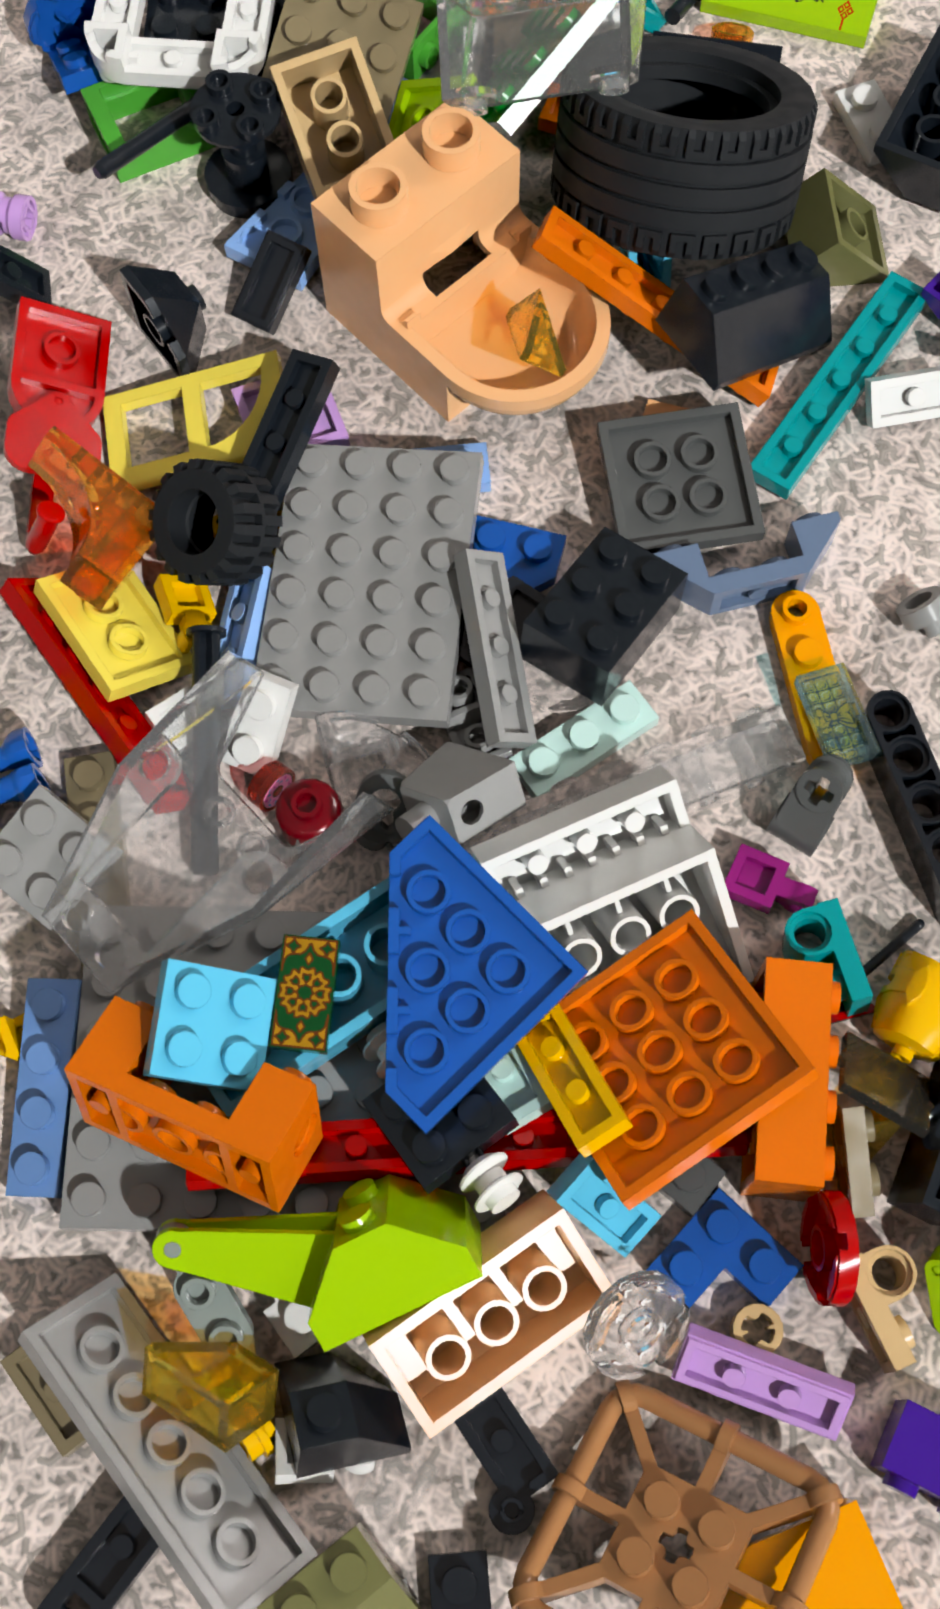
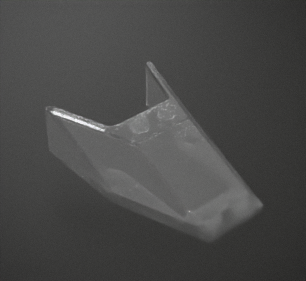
[41,650,395,993]

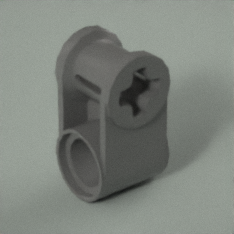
[766,754,854,857]

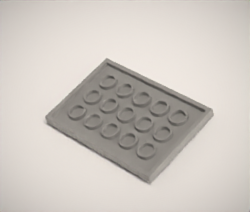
[256,444,484,729]

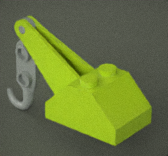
[152,1174,483,1414]

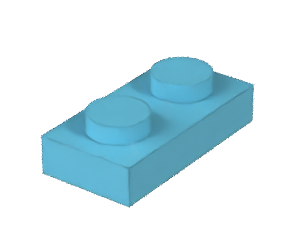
[547,1153,662,1258]

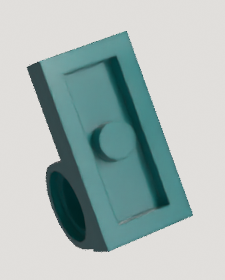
[782,898,873,1017]

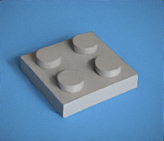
[0,784,122,931]

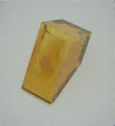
[142,1342,279,1453]

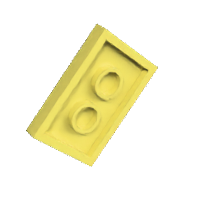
[33,554,192,703]

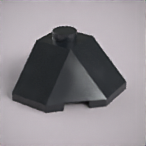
[119,265,207,377]
[274,1352,411,1478]

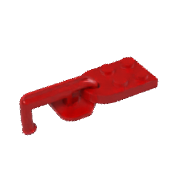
[3,296,112,555]

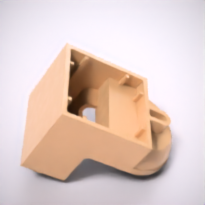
[310,95,611,422]

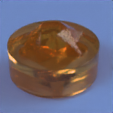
[710,22,754,42]

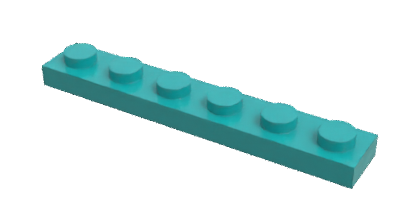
[751,271,927,500]

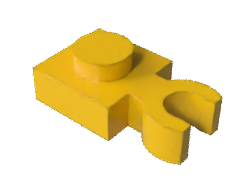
[153,574,217,653]

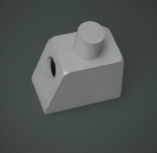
[395,741,527,843]

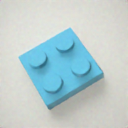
[143,958,277,1093]

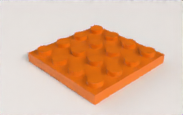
[559,909,820,1211]

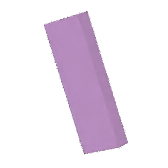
[671,1322,855,1441]

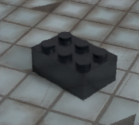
[520,527,688,707]

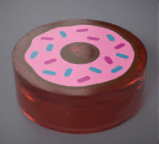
[247,760,295,812]

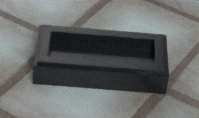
[231,229,312,335]

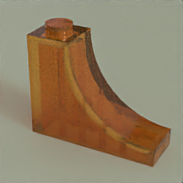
[28,426,156,611]

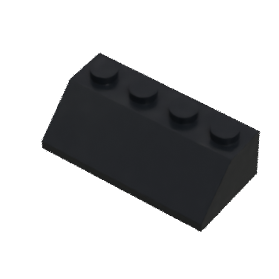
[873,25,940,211]
[655,241,832,391]

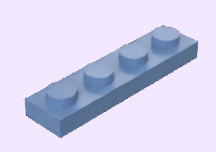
[5,978,82,1198]

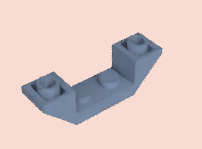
[653,511,841,615]

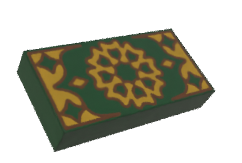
[269,934,341,1055]

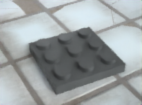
[597,402,765,553]

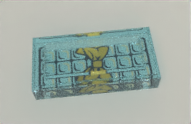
[794,662,881,766]

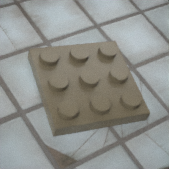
[261,0,424,125]

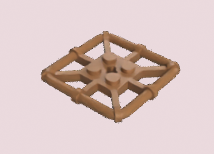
[507,1379,844,1609]

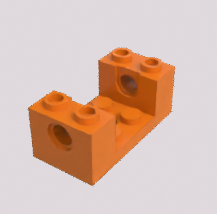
[64,996,323,1213]

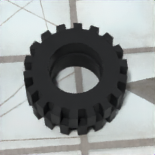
[148,458,283,586]

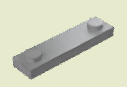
[453,548,537,748]

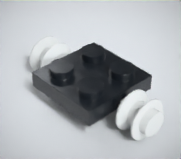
[361,1021,523,1214]

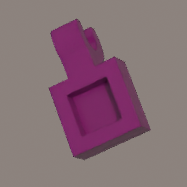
[725,844,819,915]

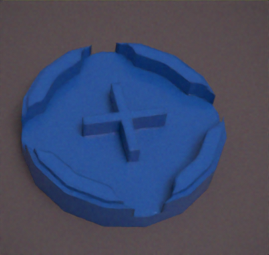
[23,0,96,53]

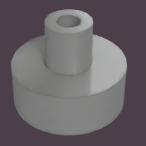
[896,586,940,638]

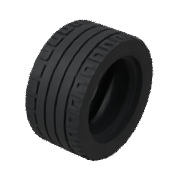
[550,36,818,260]

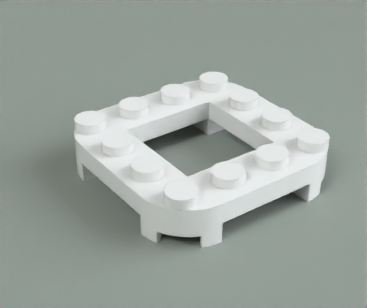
[84,0,276,90]

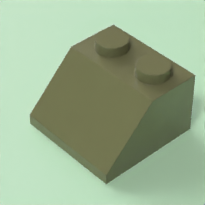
[785,168,889,287]
[257,1522,422,1609]

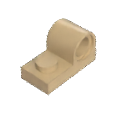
[849,1245,917,1374]

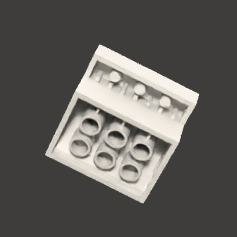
[470,765,754,998]

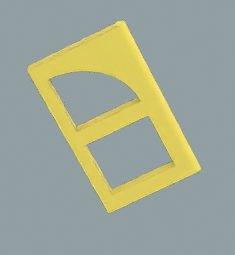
[103,350,283,497]

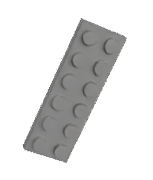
[17,1272,318,1609]

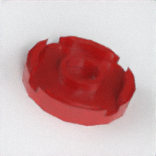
[800,1190,860,1307]

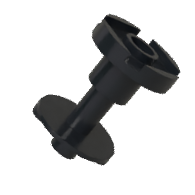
[190,69,293,219]

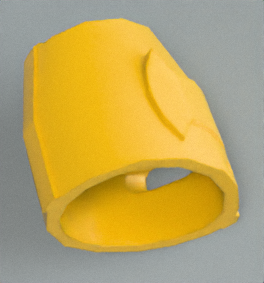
[871,950,940,1064]

